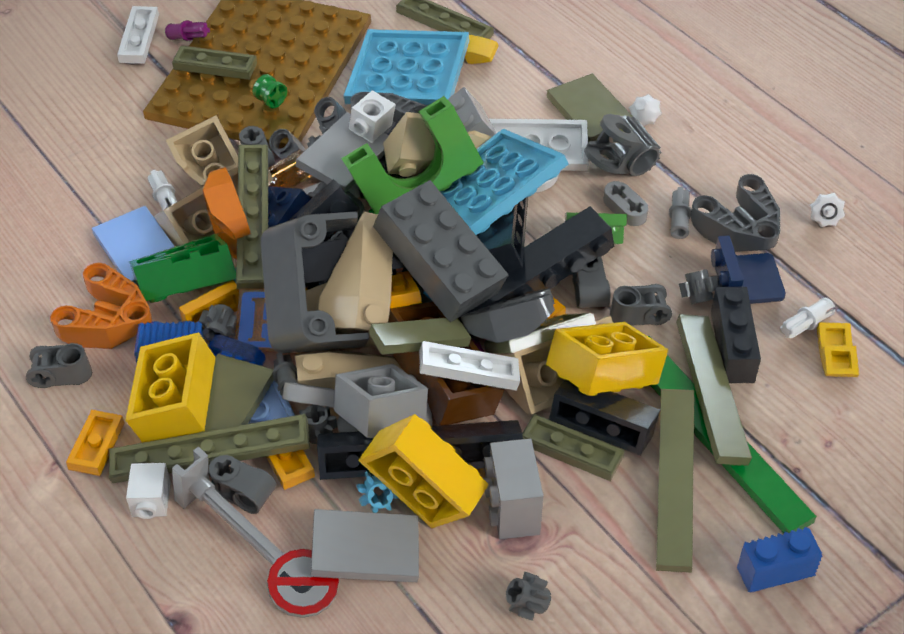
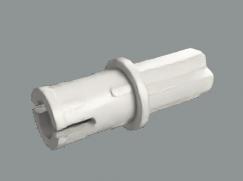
[147,169,178,210]
[780,298,835,338]

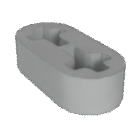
[603,181,648,226]
[282,382,335,407]

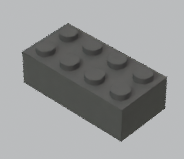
[373,180,509,323]

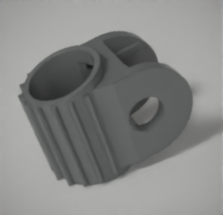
[584,114,662,176]

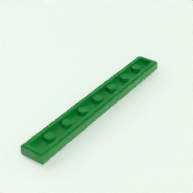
[648,336,817,534]

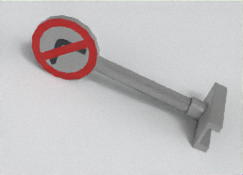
[172,446,339,618]

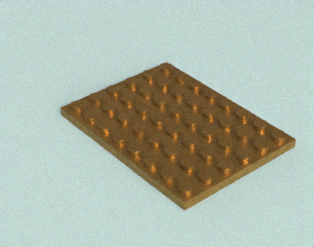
[143,0,371,149]

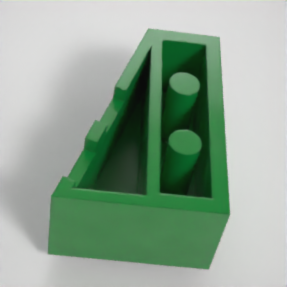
[129,234,236,303]

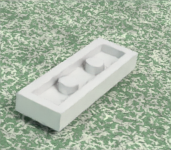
[117,6,159,64]
[419,341,520,391]

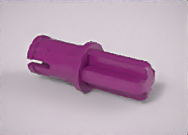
[165,20,210,41]

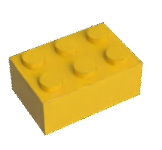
[546,322,669,396]
[125,332,216,443]
[358,414,489,528]

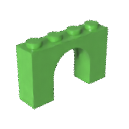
[341,96,484,214]

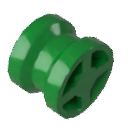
[252,74,288,109]

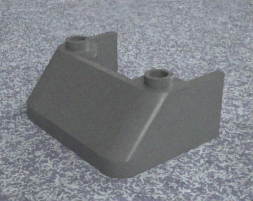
[261,212,369,353]

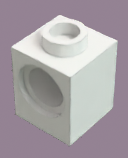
[349,90,396,143]
[126,463,171,519]

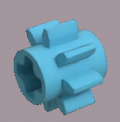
[356,471,398,513]

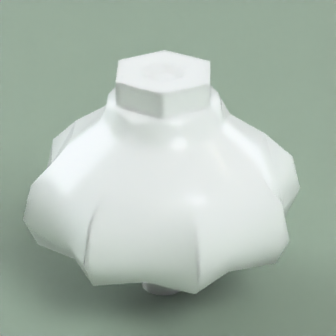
[629,94,662,127]
[810,193,845,228]

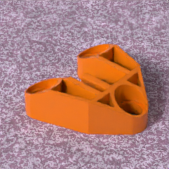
[203,167,251,260]
[50,262,152,349]

